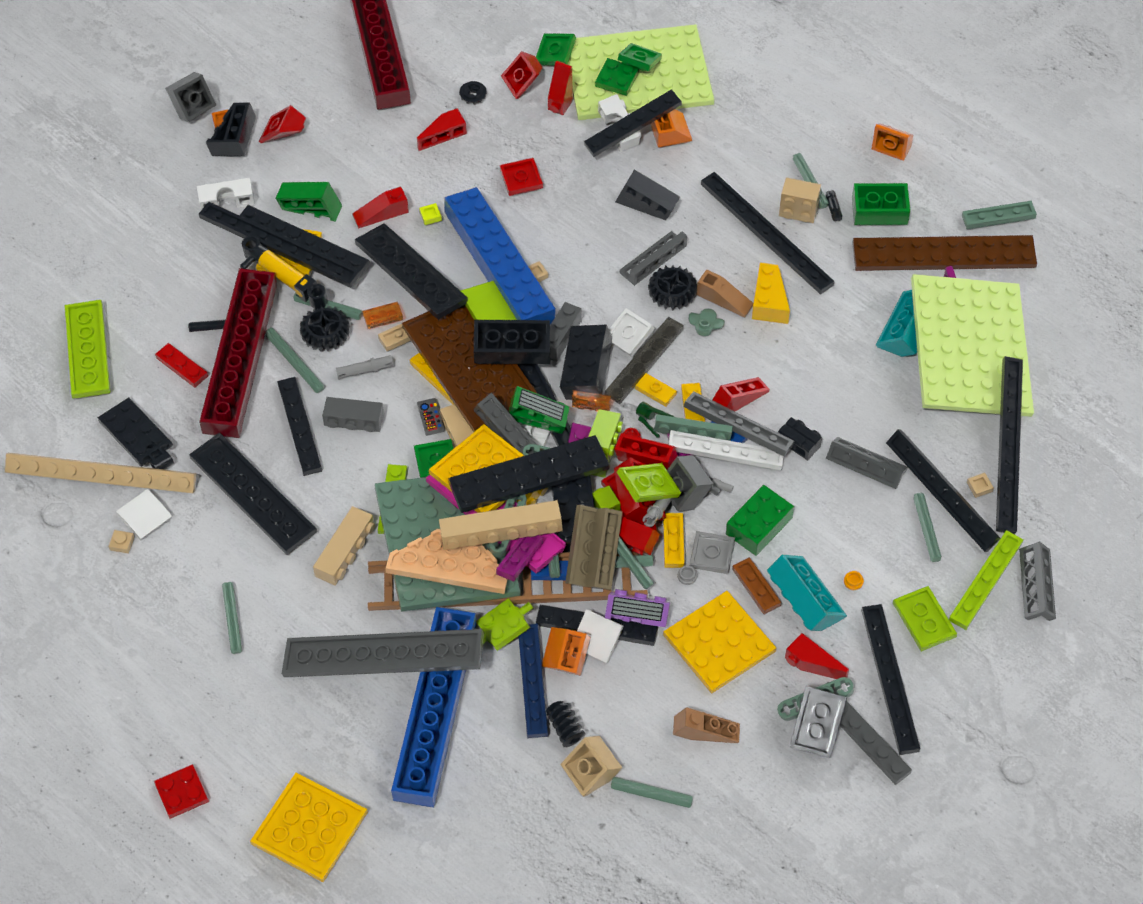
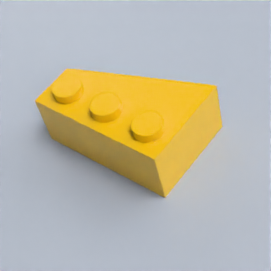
[752,263,790,324]

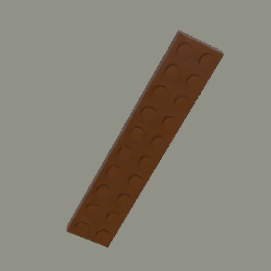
[852,235,1037,271]

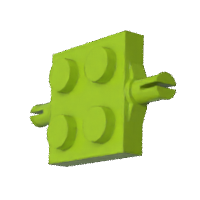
[476,598,534,651]

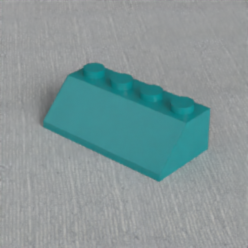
[876,290,917,357]
[767,554,847,631]

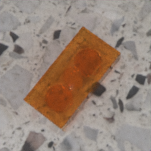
[362,302,403,329]
[572,390,611,412]

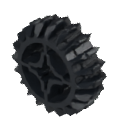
[648,265,697,311]
[300,305,350,352]

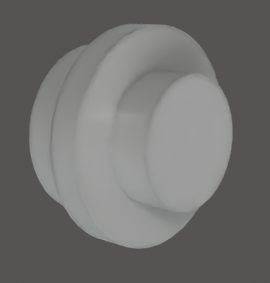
[677,565,697,585]

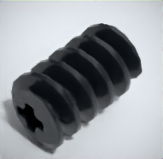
[546,701,585,747]

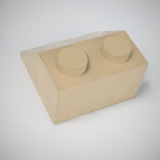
[560,736,622,797]

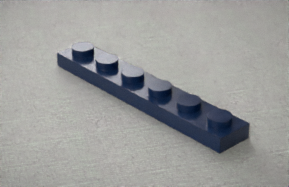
[518,624,548,739]

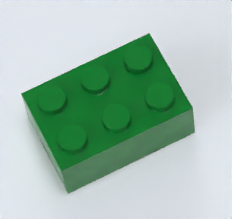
[852,183,910,225]
[726,484,794,556]

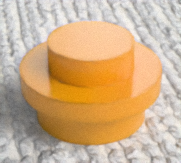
[844,571,864,590]

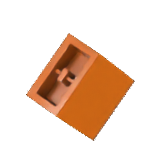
[650,109,692,148]
[541,627,590,676]

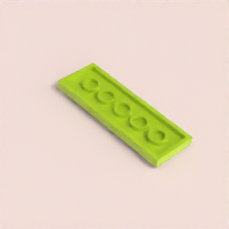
[64,300,110,399]

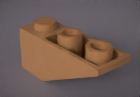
[697,269,753,318]
[673,707,740,743]

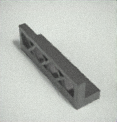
[620,231,687,286]
[474,393,537,454]
[825,437,908,489]
[1019,541,1056,621]

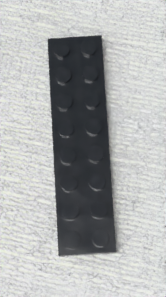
[355,223,468,320]
[189,433,317,555]
[448,435,610,513]

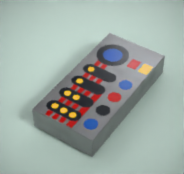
[417,398,444,436]

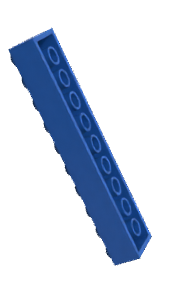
[444,187,556,325]
[391,607,477,808]

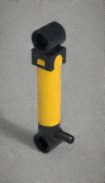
[240,236,328,309]

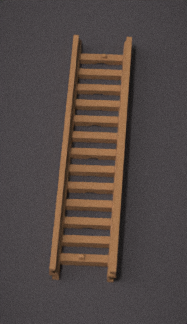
[368,550,648,611]

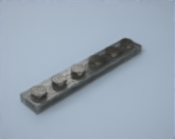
[605,316,684,404]

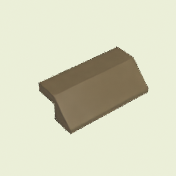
[565,505,622,590]

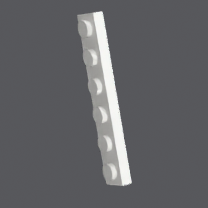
[668,430,783,471]

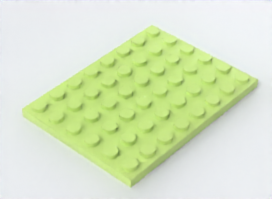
[567,24,714,120]
[911,274,1034,417]

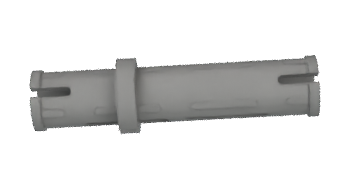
[336,355,393,380]
[643,498,673,527]

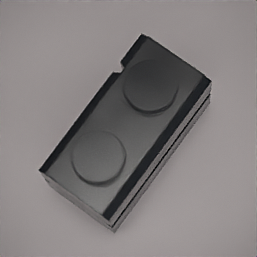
[778,417,822,461]

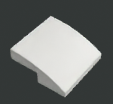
[116,489,172,541]

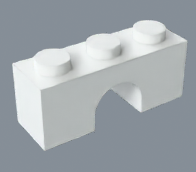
[598,94,641,152]
[197,178,255,210]

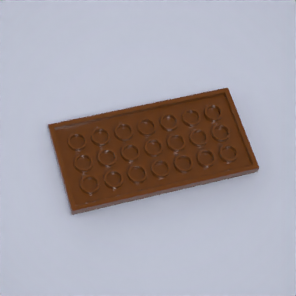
[402,305,537,432]

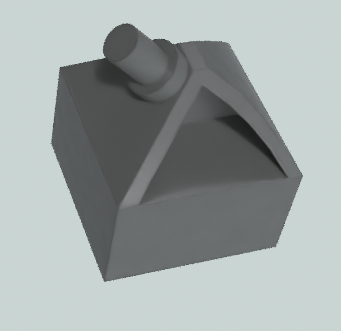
[165,72,216,122]
[667,455,720,512]

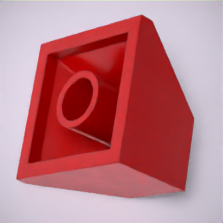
[501,51,542,99]
[259,105,306,143]

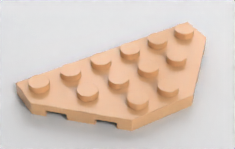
[386,529,508,594]

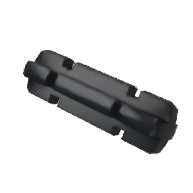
[826,190,842,222]

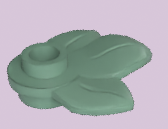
[688,308,725,336]

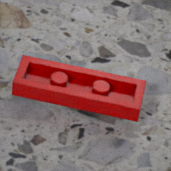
[155,343,208,388]

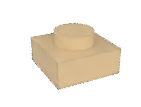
[967,473,994,498]
[108,530,134,554]

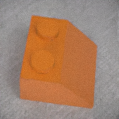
[871,123,914,161]

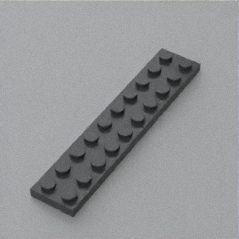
[281,629,484,677]

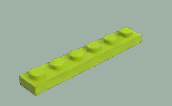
[949,530,1024,630]

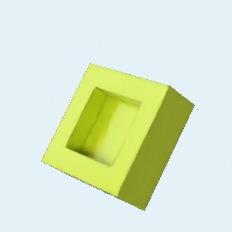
[419,203,442,225]

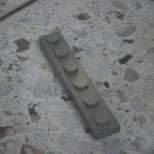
[684,391,794,457]
[824,682,912,785]

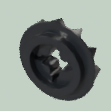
[459,81,487,104]

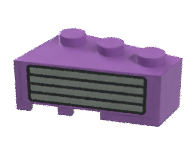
[605,589,670,627]

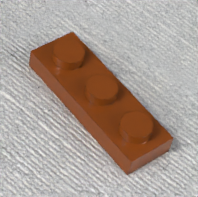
[732,557,781,615]

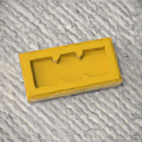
[635,373,677,407]

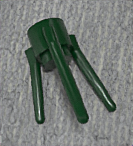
[636,401,674,438]

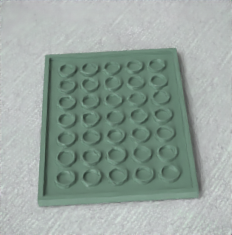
[375,477,520,612]

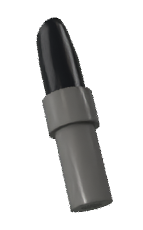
[708,476,734,493]

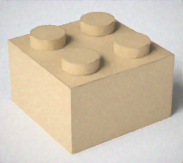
[779,177,821,223]

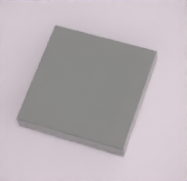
[689,531,735,574]

